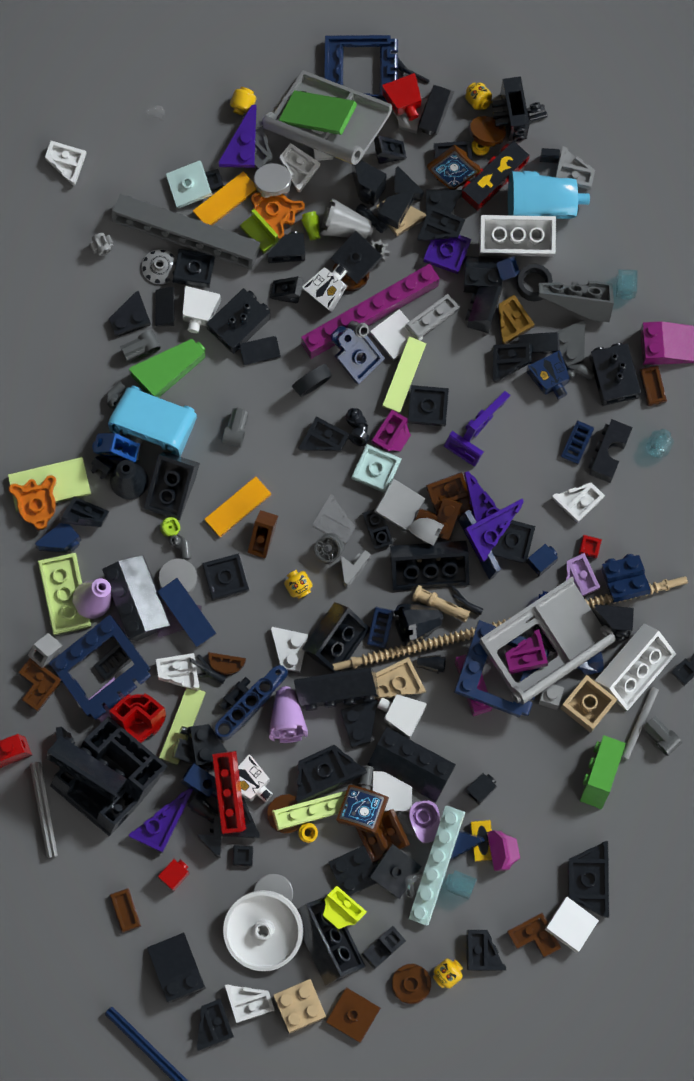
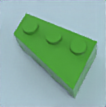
[580,735,626,809]

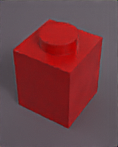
[158,859,189,892]

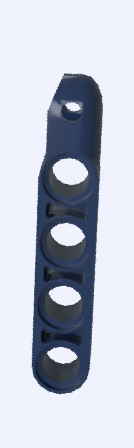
[215,665,288,740]

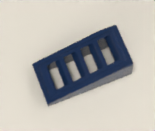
[497,256,520,280]
[561,420,594,464]
[367,606,395,649]

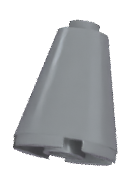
[320,199,374,239]

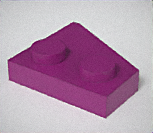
[505,630,548,674]

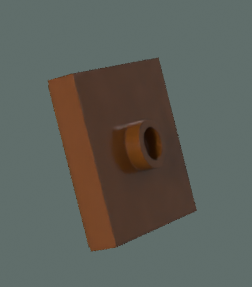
[326,987,381,1043]

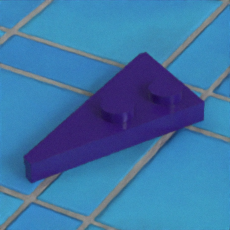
[128,788,193,853]

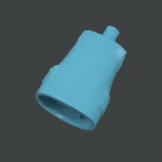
[507,170,590,219]

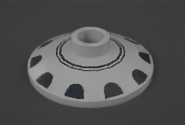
[142,249,177,285]

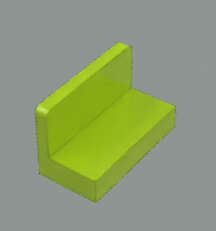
[240,209,278,254]

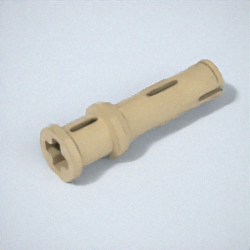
[412,585,470,623]

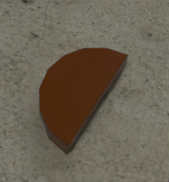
[208,652,246,675]

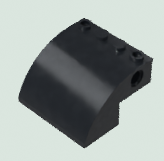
[50,716,168,836]

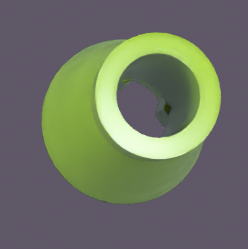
[301,211,320,240]

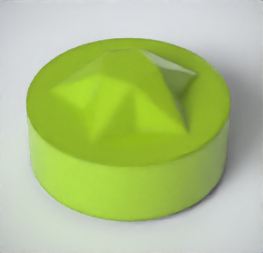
[160,517,180,537]

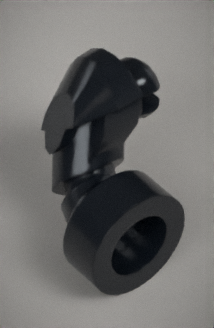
[345,408,369,446]

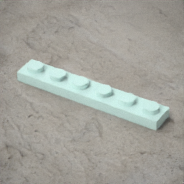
[409,806,465,926]

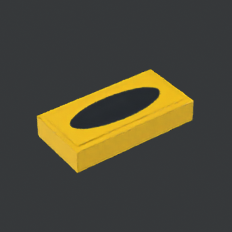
[471,820,492,862]

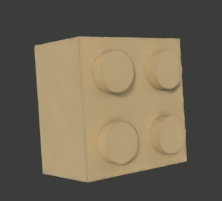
[560,675,617,733]
[274,979,326,1034]

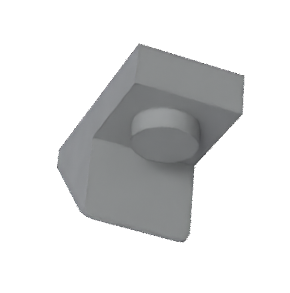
[341,550,371,588]

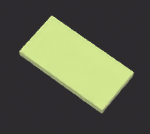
[8,457,91,512]
[38,553,92,635]

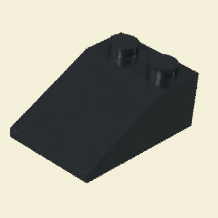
[144,451,200,520]
[147,932,206,1003]

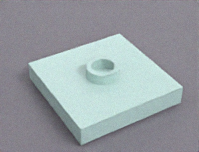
[166,160,212,209]
[351,444,402,493]

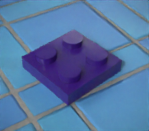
[423,235,471,274]

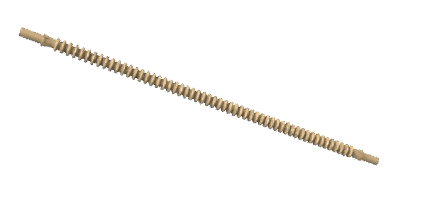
[332,576,688,671]

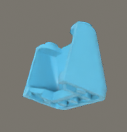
[108,386,197,457]

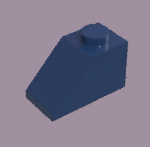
[35,523,81,553]
[450,830,485,860]

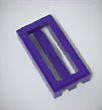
[444,431,484,467]

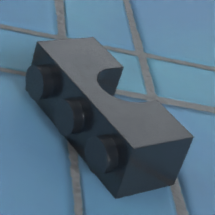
[588,419,633,483]

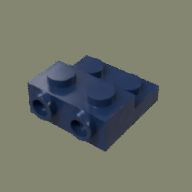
[602,554,651,603]

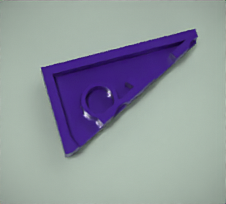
[219,105,257,168]
[463,391,511,442]
[464,471,500,522]
[464,498,524,562]

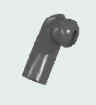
[566,364,595,380]
[107,382,126,409]
[169,535,191,560]

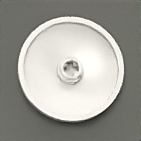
[223,890,303,971]

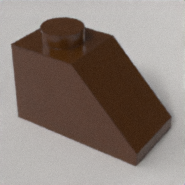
[248,510,278,558]

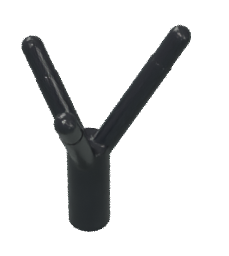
[398,58,430,83]
[439,586,483,615]
[190,654,226,684]

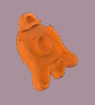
[251,192,305,240]
[9,475,57,530]

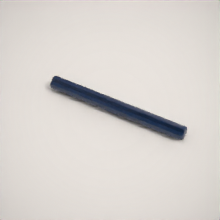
[105,1007,188,1081]

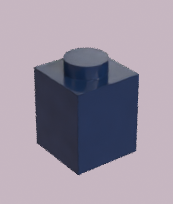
[527,544,558,576]

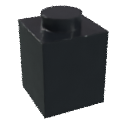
[466,773,497,806]

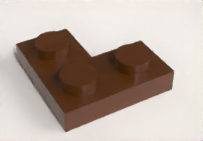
[416,497,462,540]
[19,658,62,712]
[507,913,561,958]

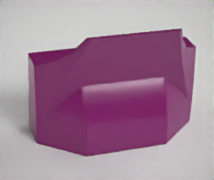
[372,410,411,452]
[487,830,520,871]

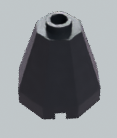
[394,604,444,646]

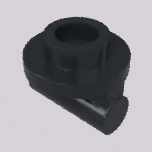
[527,102,548,122]

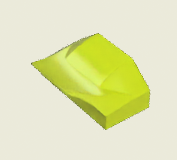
[323,886,367,929]

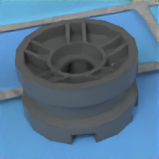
[314,533,344,562]

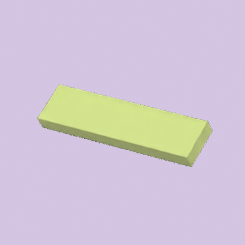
[382,337,427,413]
[159,688,206,765]
[272,791,346,831]

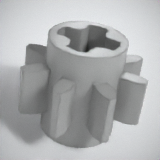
[89,233,114,256]
[371,239,390,262]

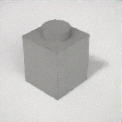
[28,633,63,668]
[538,684,564,710]

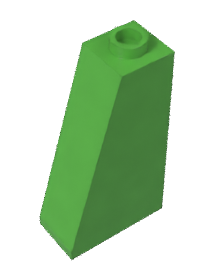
[129,339,206,398]

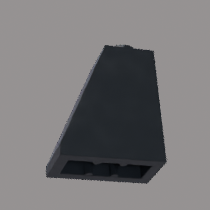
[419,85,454,135]

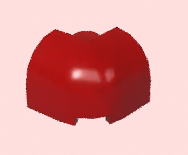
[109,693,166,743]

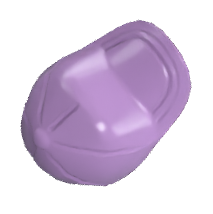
[409,800,440,843]

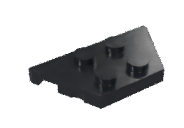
[296,745,367,804]
[568,841,609,918]

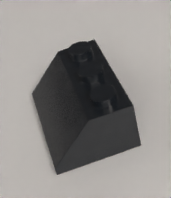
[302,602,370,673]

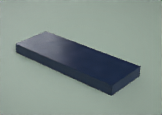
[458,510,501,579]
[158,578,217,647]

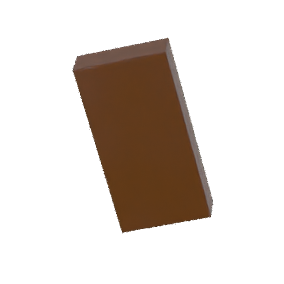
[639,366,667,406]
[110,888,141,933]

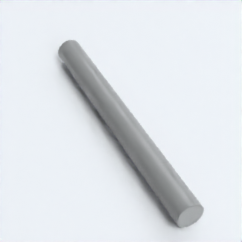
[622,687,659,760]

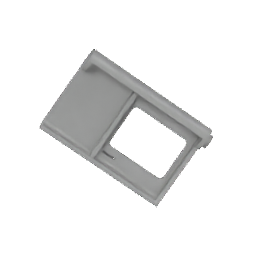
[262,70,392,165]
[480,577,615,704]

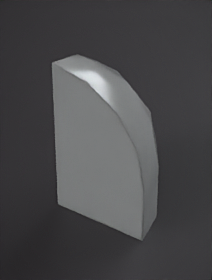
[408,518,444,546]

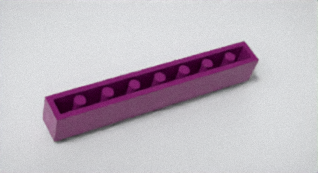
[301,264,440,359]

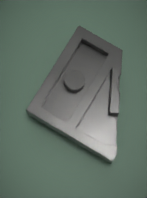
[556,320,585,368]

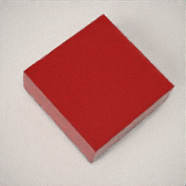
[579,535,602,559]

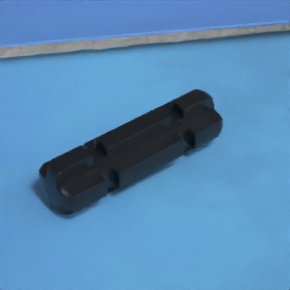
[356,204,388,233]

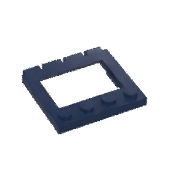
[325,35,398,103]
[49,615,151,720]
[454,620,549,717]

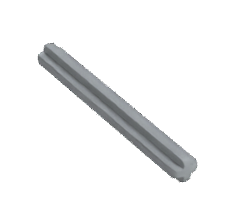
[30,762,58,858]

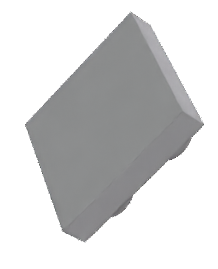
[374,479,425,531]

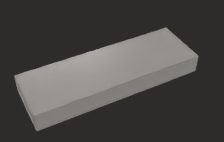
[405,294,460,340]

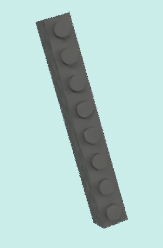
[112,194,260,270]

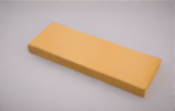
[193,171,257,226]
[204,476,271,538]

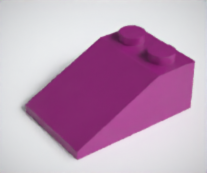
[640,322,694,365]

